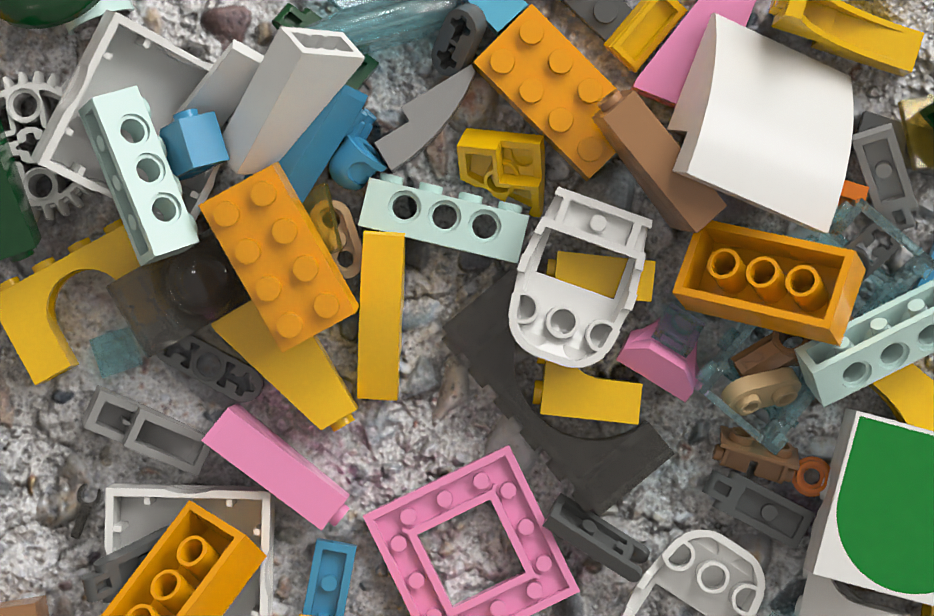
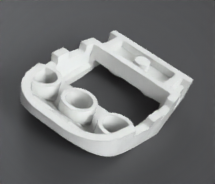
[508,187,653,368]
[620,530,765,616]

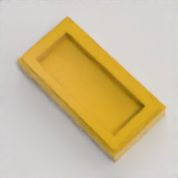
[603,0,687,73]

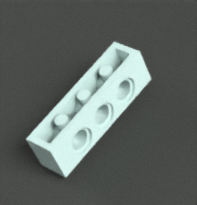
[78,85,200,267]
[358,172,529,264]
[794,279,934,408]

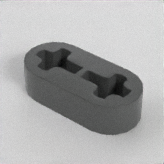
[431,3,487,76]

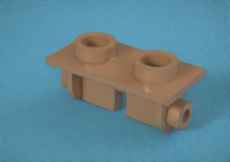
[712,425,800,484]

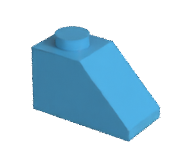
[159,108,229,181]

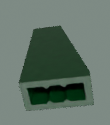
[0,120,42,262]

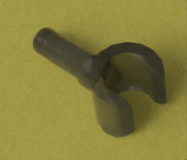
[70,483,104,539]

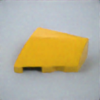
[456,128,545,218]

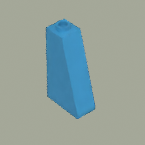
[243,84,368,204]

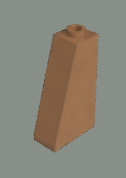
[591,89,727,233]

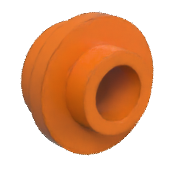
[792,456,831,497]

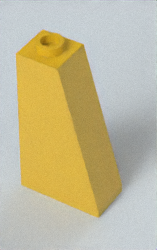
[211,300,359,432]

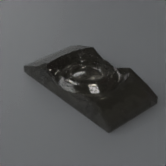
[106,228,252,359]

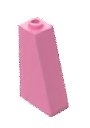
[630,0,756,109]
[201,403,350,531]

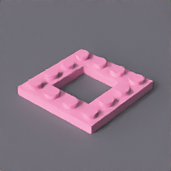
[363,444,580,616]

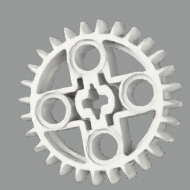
[0,71,96,222]

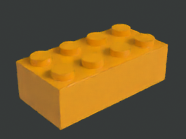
[473,3,620,182]
[198,161,359,353]
[672,220,866,346]
[101,500,267,616]

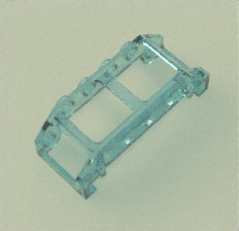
[694,198,934,456]

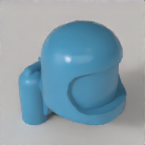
[328,108,388,191]

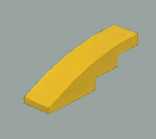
[357,230,405,401]

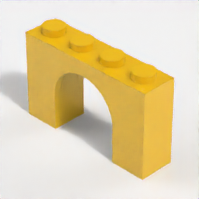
[0,219,185,385]
[532,251,656,425]

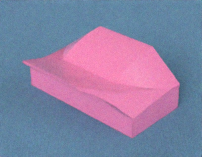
[616,317,700,403]

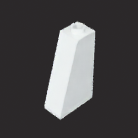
[222,26,365,175]

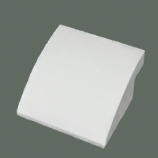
[667,13,854,234]

